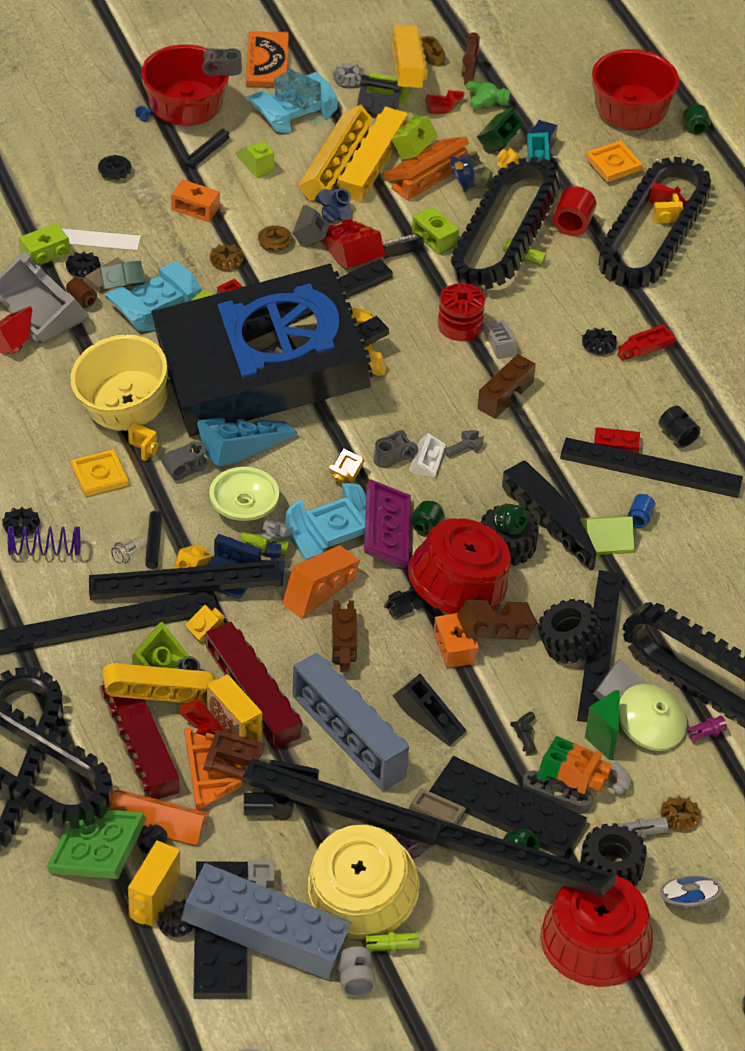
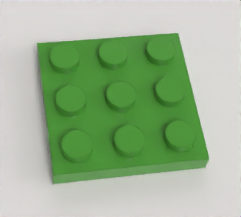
[47,810,146,879]

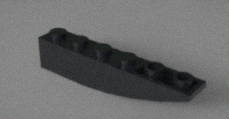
[502,460,597,570]

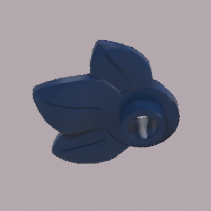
[315,188,352,222]

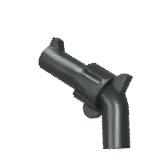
[510,711,535,753]

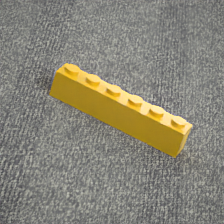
[391,24,428,88]
[298,105,373,201]
[337,107,408,202]

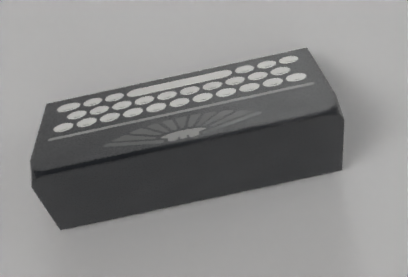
[382,234,424,259]

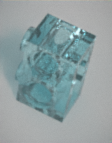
[274,69,321,110]

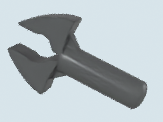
[445,430,484,457]

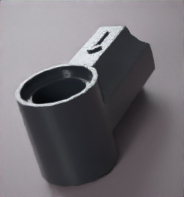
[244,792,294,820]

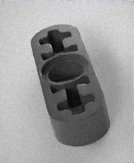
[522,770,592,814]

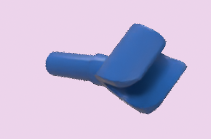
[135,106,154,122]

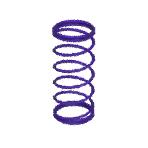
[7,526,81,556]

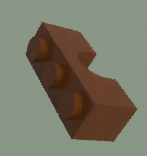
[477,354,536,419]
[457,599,537,640]

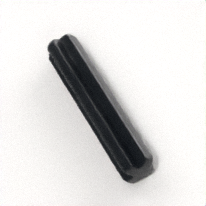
[185,129,230,168]
[145,511,162,568]

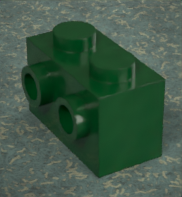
[477,107,524,153]

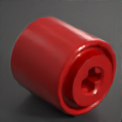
[552,186,597,236]

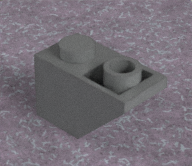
[292,205,330,247]

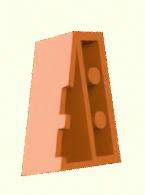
[282,545,360,619]

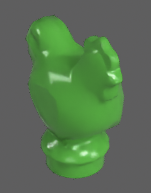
[465,81,510,109]

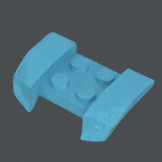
[247,72,337,133]
[104,261,202,331]
[285,483,366,560]

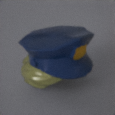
[451,151,493,193]

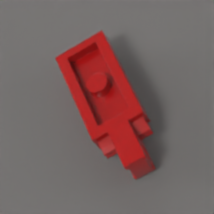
[617,324,677,361]

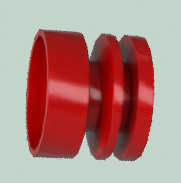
[438,283,486,341]

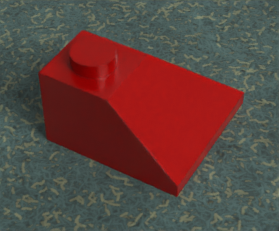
[0,306,33,354]

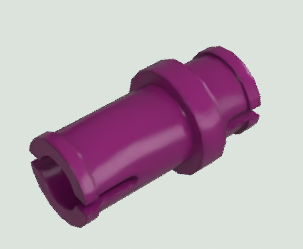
[687,715,727,742]

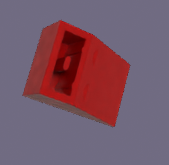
[320,219,385,268]

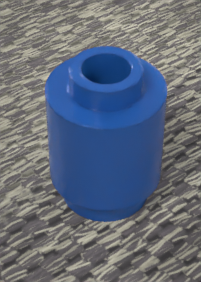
[628,494,656,528]

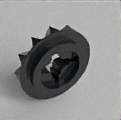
[98,155,131,181]
[66,251,100,278]
[582,327,617,355]
[2,506,40,537]
[157,899,195,938]

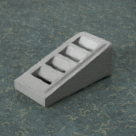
[484,320,518,359]

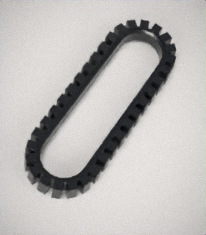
[451,157,560,289]
[598,157,711,289]
[622,602,745,728]
[0,667,63,852]
[0,701,113,829]

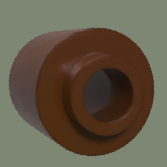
[66,278,97,308]

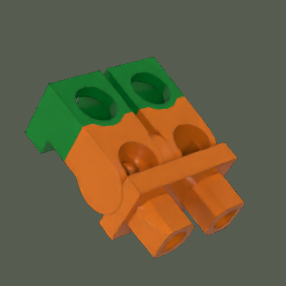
[537,736,613,794]

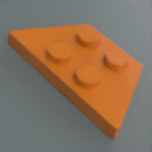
[184,727,243,810]

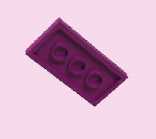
[364,479,411,569]

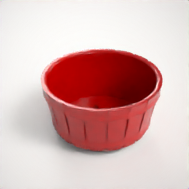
[141,44,229,126]
[592,49,679,130]
[408,518,511,614]
[540,875,653,987]

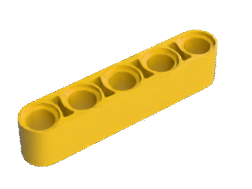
[101,663,215,705]

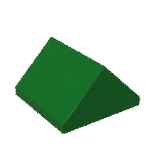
[585,690,620,760]

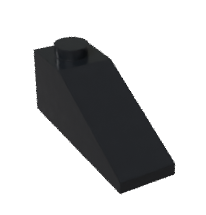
[392,674,467,746]

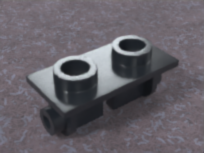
[383,586,430,618]

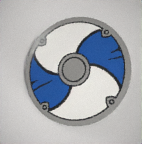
[660,876,722,909]

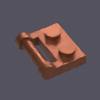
[461,32,480,85]
[203,730,264,779]

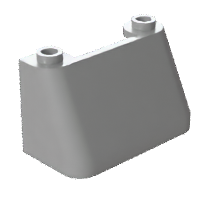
[0,251,89,343]

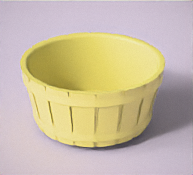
[70,335,168,431]
[308,825,420,940]

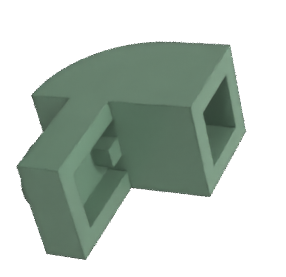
[100,261,145,289]

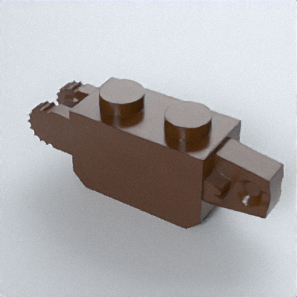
[331,600,357,672]

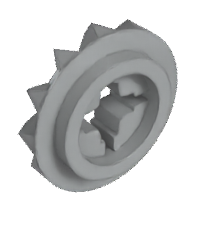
[333,62,365,86]

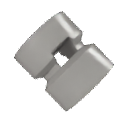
[337,947,376,997]

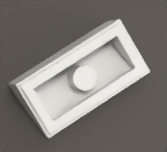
[409,433,446,478]

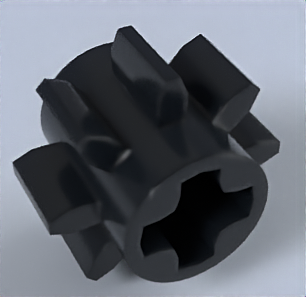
[137,824,168,855]

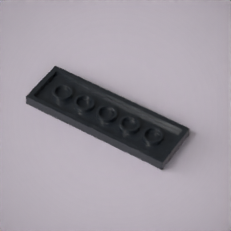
[430,756,587,858]
[193,861,248,999]

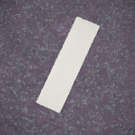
[62,229,141,250]

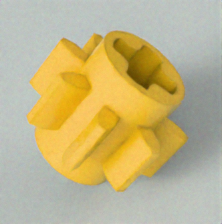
[497,148,522,169]

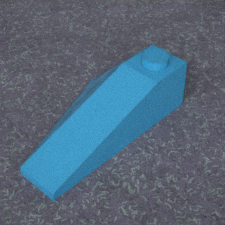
[197,418,297,467]

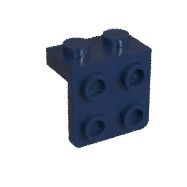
[208,533,261,599]

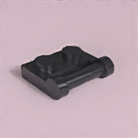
[357,75,402,115]

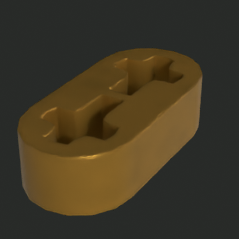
[421,36,445,66]

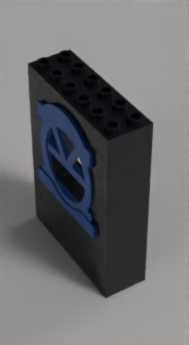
[151,263,373,437]

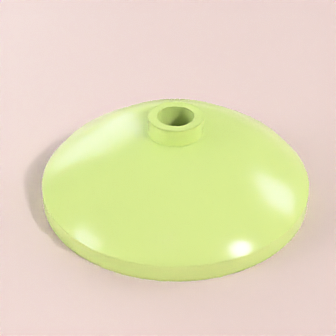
[209,467,279,521]
[619,684,687,751]

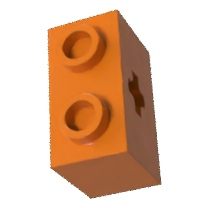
[171,179,220,222]
[434,613,479,669]

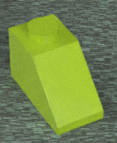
[235,141,274,178]

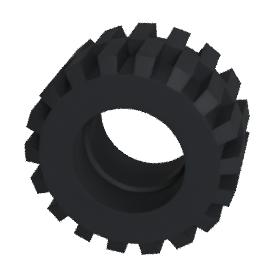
[480,505,539,566]
[538,599,603,663]
[580,823,647,886]

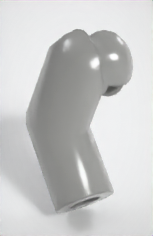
[610,762,631,795]

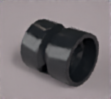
[658,405,701,448]

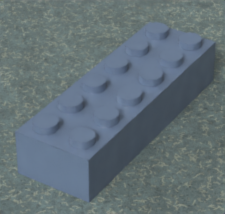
[292,652,409,792]
[181,863,351,980]

